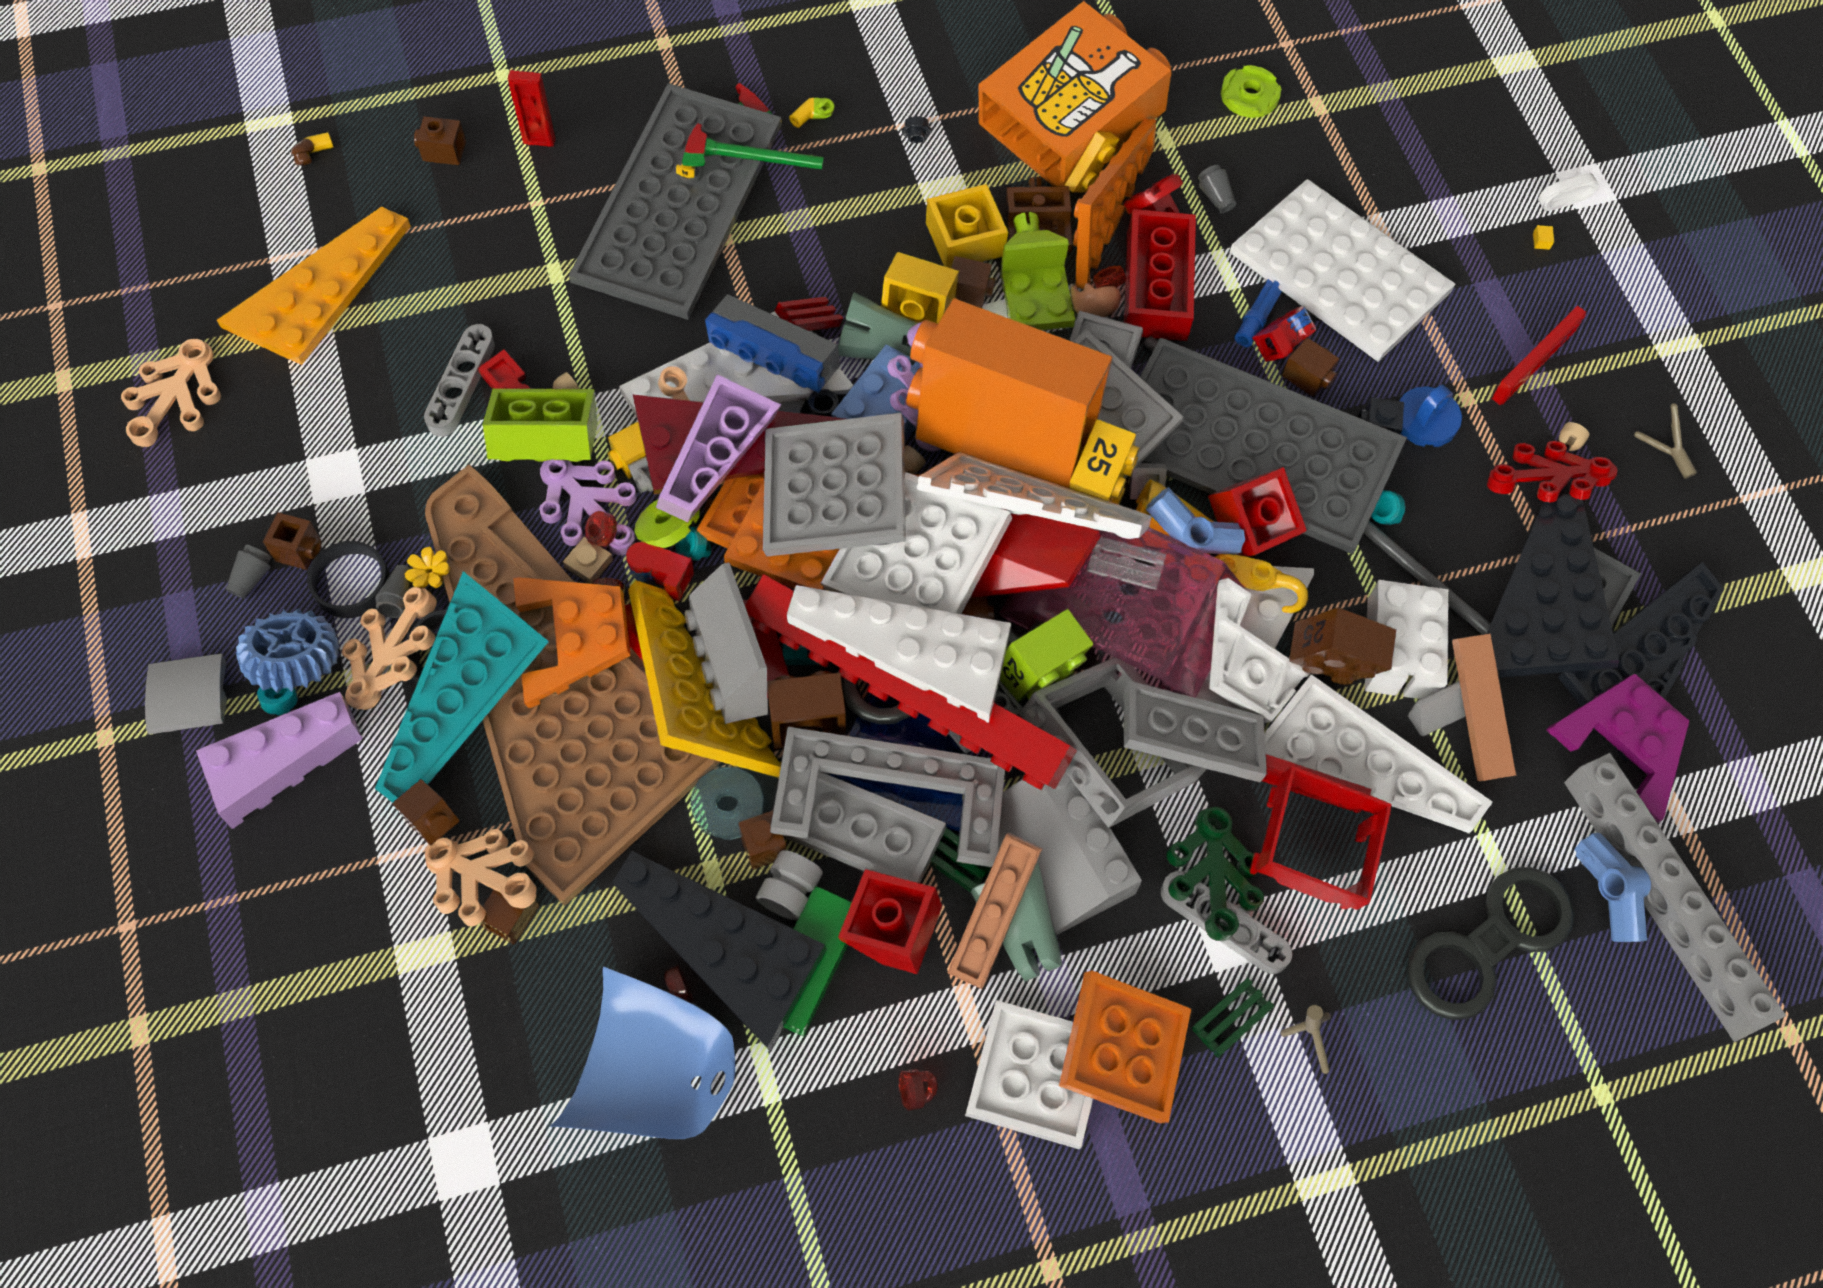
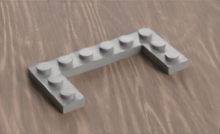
[770,727,1005,867]

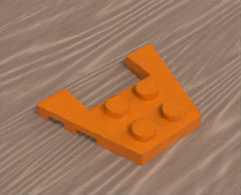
[513,577,631,708]

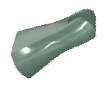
[838,292,918,365]
[971,862,1063,982]

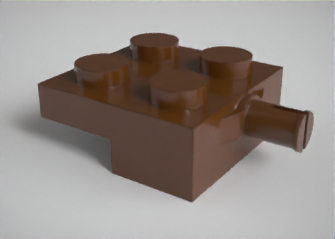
[1005,177,1073,252]

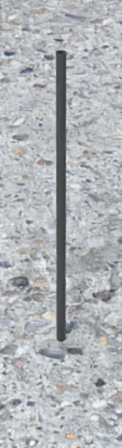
[1143,336,1491,635]

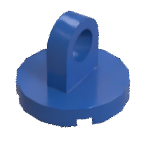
[1399,384,1462,447]

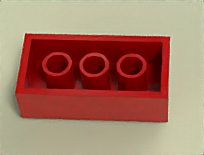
[1124,209,1196,341]

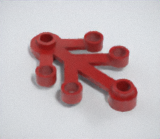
[1487,441,1618,502]

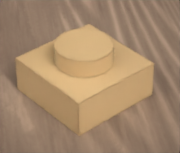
[563,537,613,584]

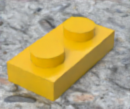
[1064,132,1119,192]

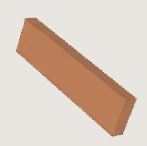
[1452,634,1516,781]
[947,833,1043,989]

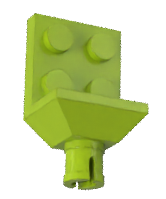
[1000,212,1075,330]

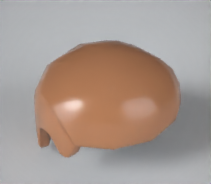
[1071,283,1121,317]

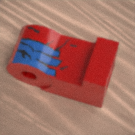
[1252,306,1316,362]
[626,542,695,601]

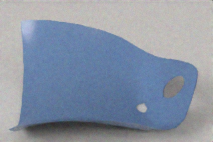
[550,966,735,1139]

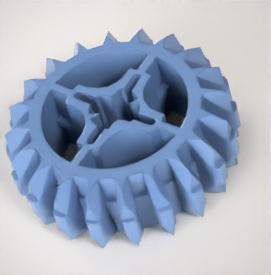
[236,608,339,693]

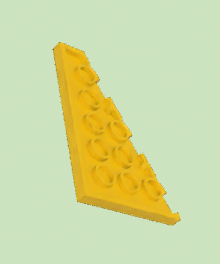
[628,580,782,778]

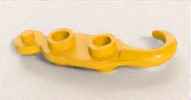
[1183,553,1308,613]

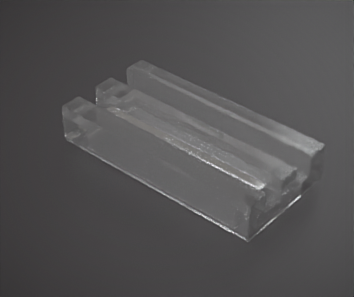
[1087,537,1166,590]

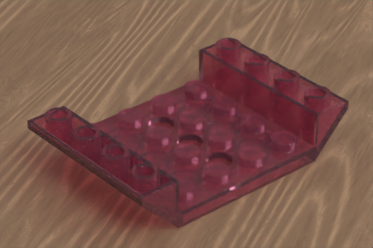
[999,527,1246,698]

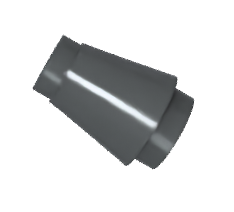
[1198,165,1237,214]
[225,544,272,599]
[375,565,413,618]

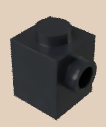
[1358,397,1404,434]

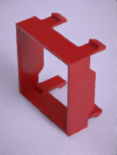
[1250,765,1392,910]

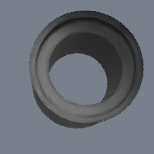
[808,389,838,417]

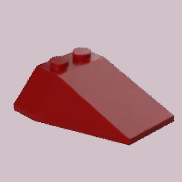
[970,508,1101,598]

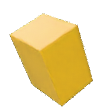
[1533,225,1554,250]

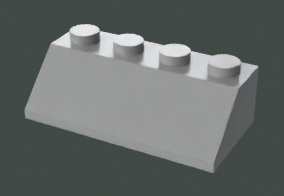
[685,563,768,724]

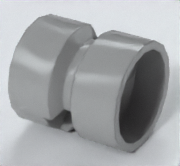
[756,850,823,921]

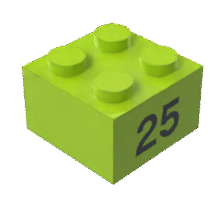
[1000,609,1093,703]

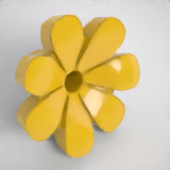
[405,547,450,589]

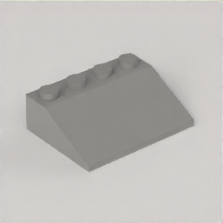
[997,773,1142,935]

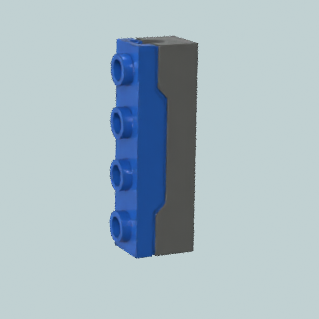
[705,294,840,393]

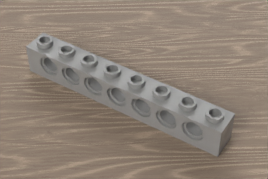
[1564,753,1786,1042]

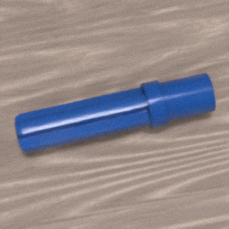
[1234,279,1282,347]

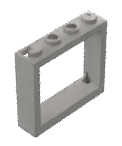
[1019,654,1206,828]

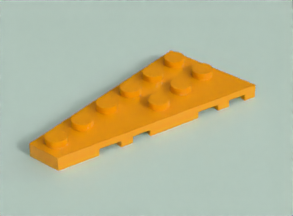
[217,207,411,365]

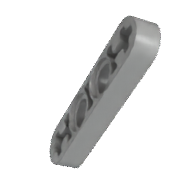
[424,324,495,437]
[1160,871,1292,974]

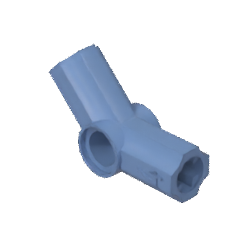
[1146,487,1245,556]
[1574,833,1651,942]

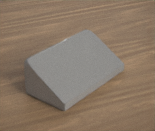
[1408,681,1466,736]

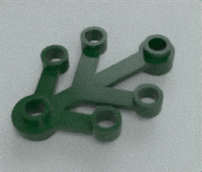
[1166,807,1264,942]

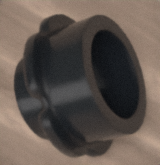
[902,116,932,143]

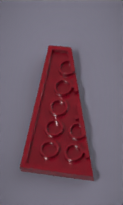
[632,394,846,495]

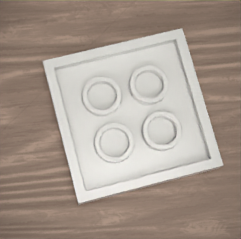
[965,1000,1093,1149]

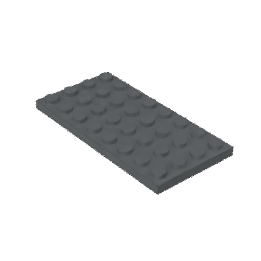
[569,83,782,320]
[1140,338,1407,554]

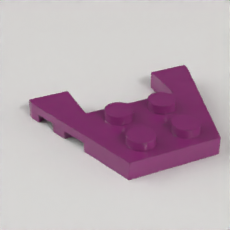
[1547,674,1689,823]

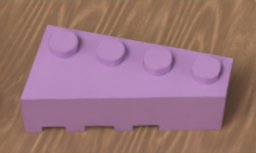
[656,374,781,522]
[196,692,363,829]

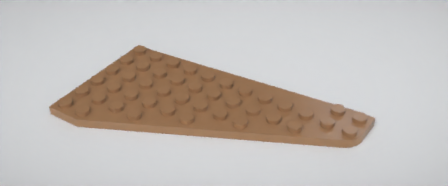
[425,465,721,906]

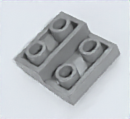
[145,654,227,734]

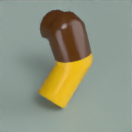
[291,132,333,166]

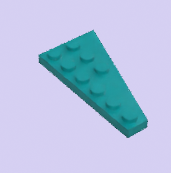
[375,571,549,803]

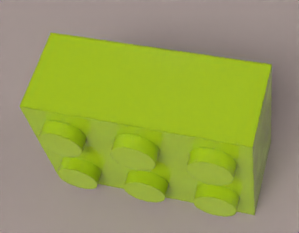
[482,389,598,462]

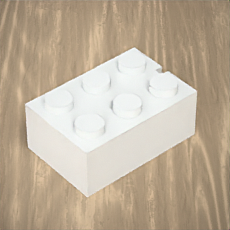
[1365,580,1448,699]

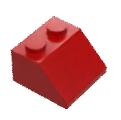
[1208,467,1307,557]
[838,869,943,974]

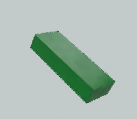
[784,886,852,1037]

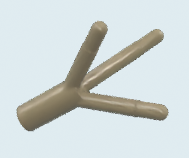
[1634,403,1697,479]
[1280,1005,1331,1074]

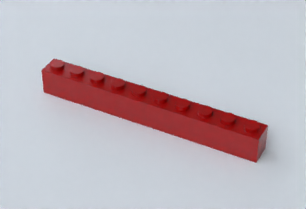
[745,574,1077,791]

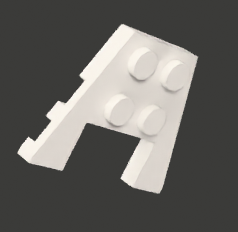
[1209,578,1310,723]

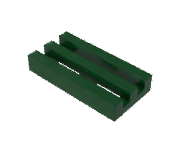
[930,828,992,893]
[1192,977,1274,1058]

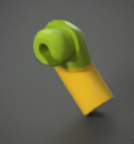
[789,98,834,128]

